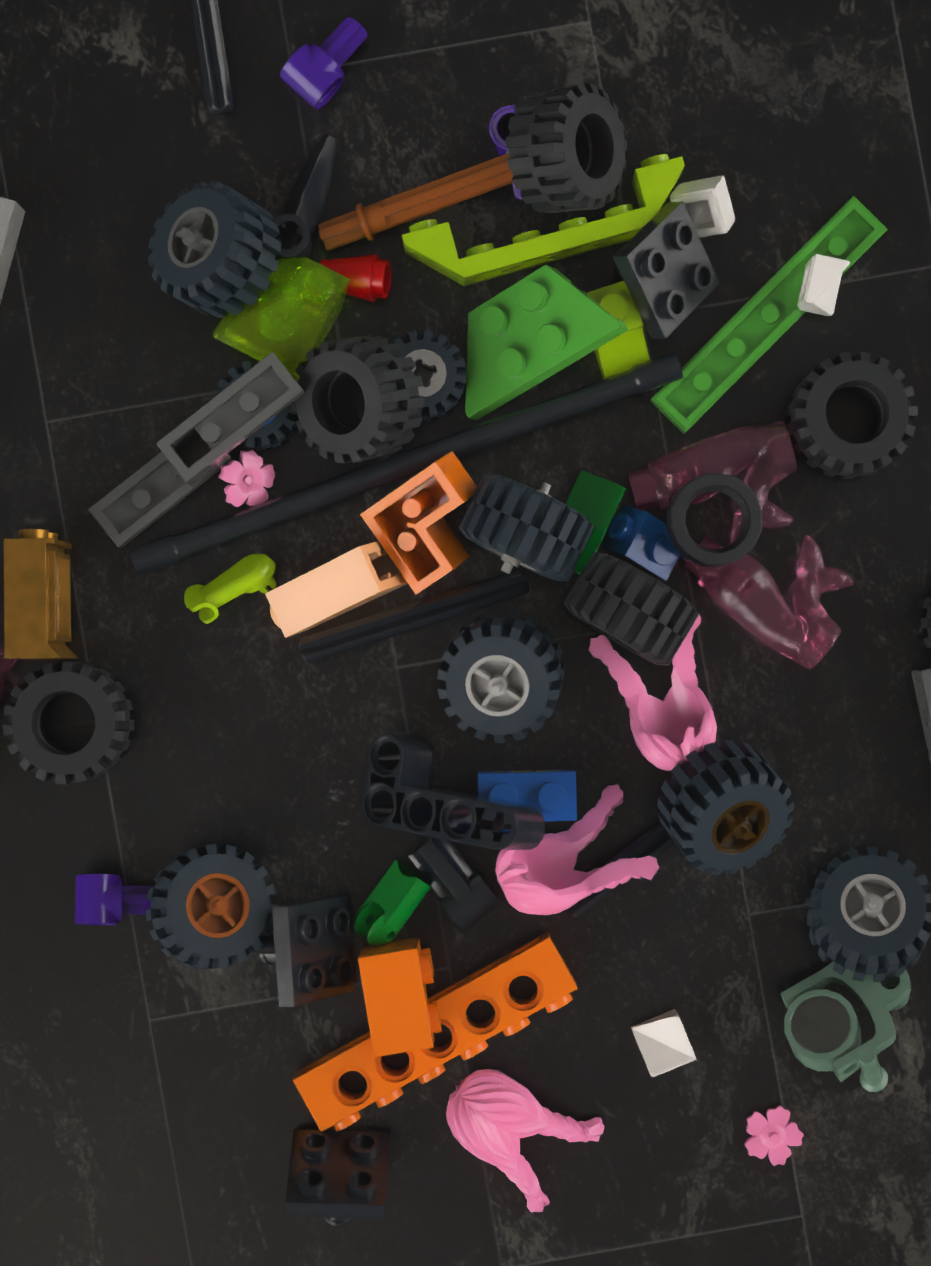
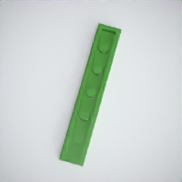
[650,196,888,434]

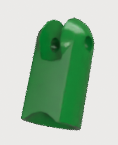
[354,860,432,947]

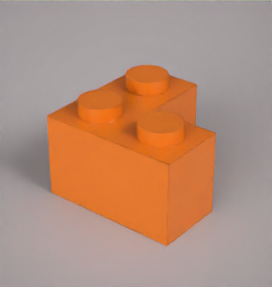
[360,451,478,594]
[358,937,442,1057]

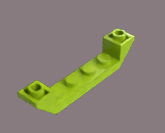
[402,154,685,286]

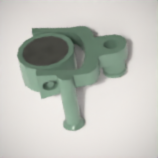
[780,962,911,1092]

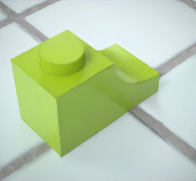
[587,281,650,379]

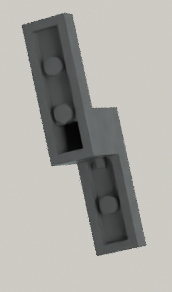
[88,352,304,548]

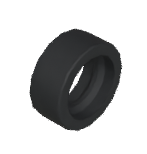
[666,473,763,567]

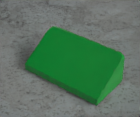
[566,470,626,575]

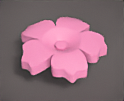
[219,449,276,507]
[744,1105,804,1166]

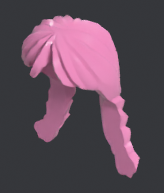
[588,614,717,771]
[495,784,659,915]
[446,1069,605,1213]

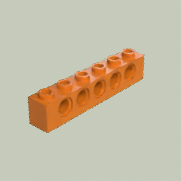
[293,932,578,1132]

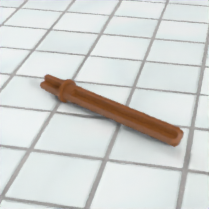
[318,153,513,251]

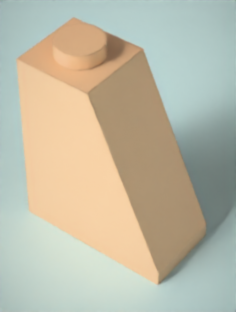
[265,541,408,638]

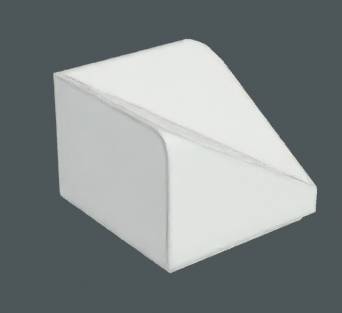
[670,175,735,238]
[797,254,850,316]
[631,1009,697,1077]

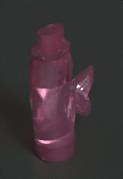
[628,421,797,544]
[683,535,854,670]

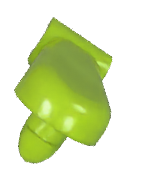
[184,553,276,624]

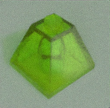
[213,257,350,380]

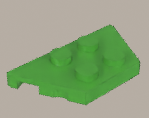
[465,265,628,420]

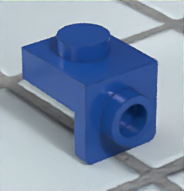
[602,505,681,581]

